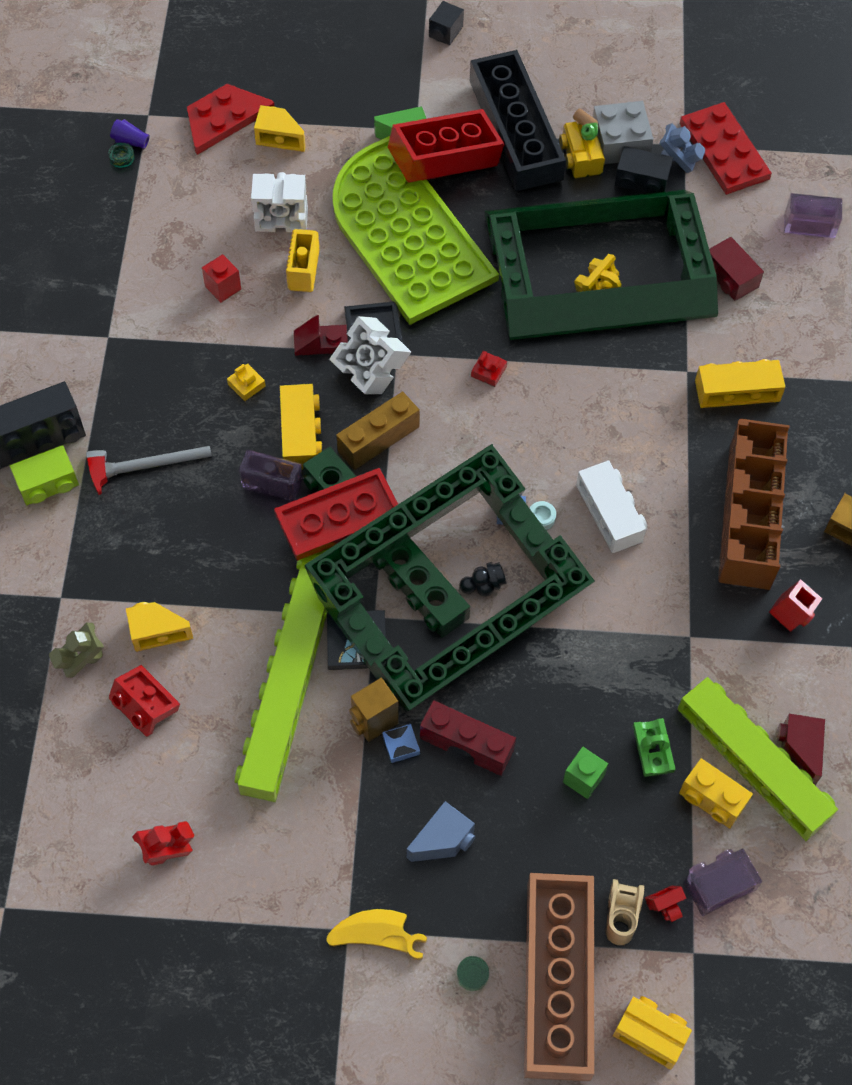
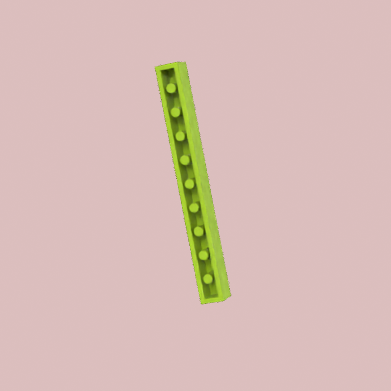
[235,548,330,802]

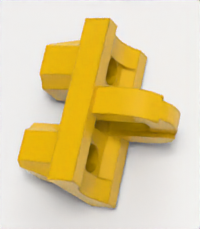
[574,254,622,292]

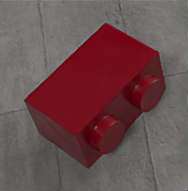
[709,237,764,301]

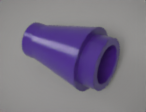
[110,119,150,149]

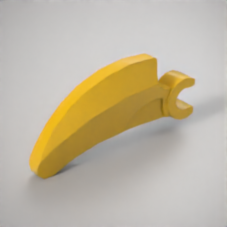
[327,909,427,960]

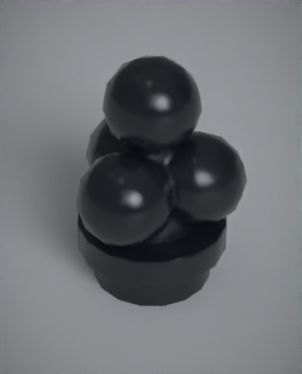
[459,562,507,597]

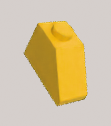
[254,105,306,152]
[126,602,193,652]

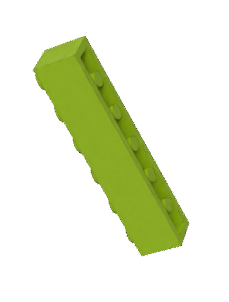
[678,677,838,841]

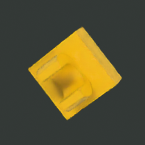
[227,364,266,401]

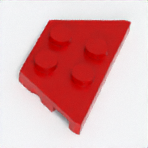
[187,84,275,155]

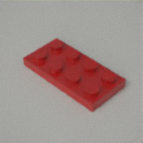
[680,102,772,195]
[274,468,398,561]

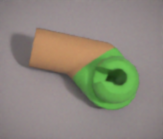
[573,108,598,140]

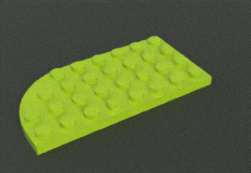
[333,136,499,325]

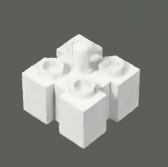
[251,172,308,232]
[329,316,411,394]

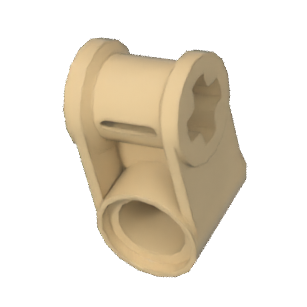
[605,879,644,945]

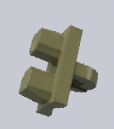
[49,622,104,678]

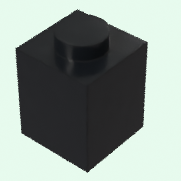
[429,1,464,45]

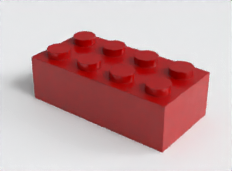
[388,109,504,183]

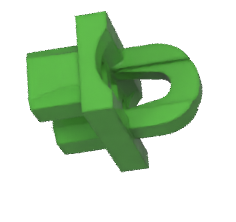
[633,718,675,777]

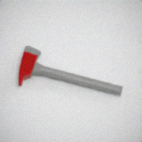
[86,446,212,495]

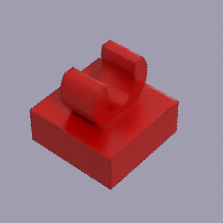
[471,351,507,387]
[645,885,687,922]

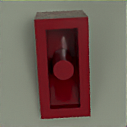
[777,713,825,786]

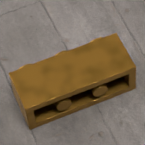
[336,391,420,470]

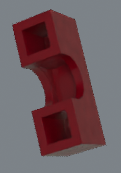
[420,700,516,776]

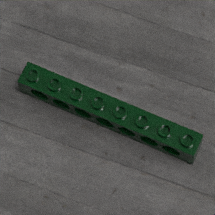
[302,447,470,638]

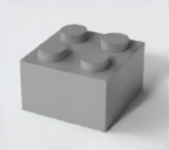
[593,101,653,164]

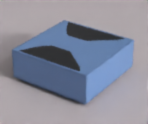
[382,724,420,763]

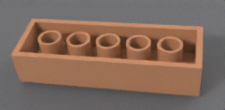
[524,873,594,1081]

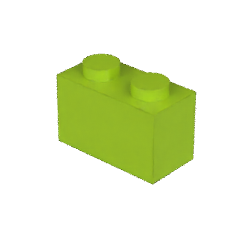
[10,445,79,506]

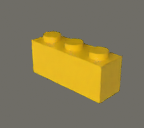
[695,359,785,408]
[280,384,322,471]

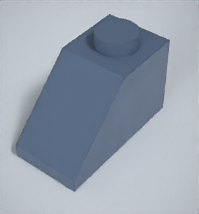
[407,801,476,862]

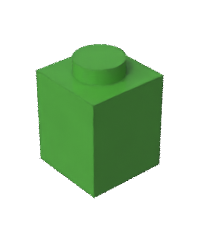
[563,747,608,799]

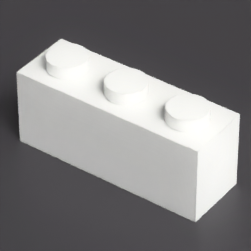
[576,460,647,554]

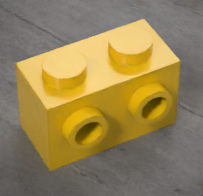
[679,758,753,829]

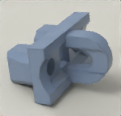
[659,123,705,173]

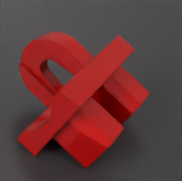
[132,821,194,866]

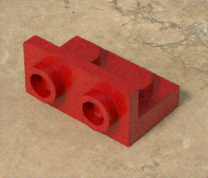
[109,665,180,737]

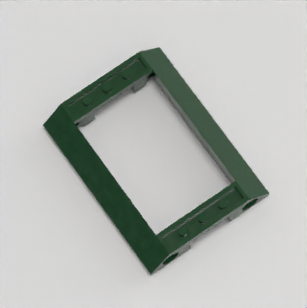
[485,190,718,340]
[304,444,595,711]

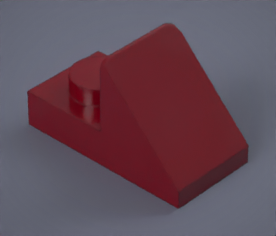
[294,315,348,355]

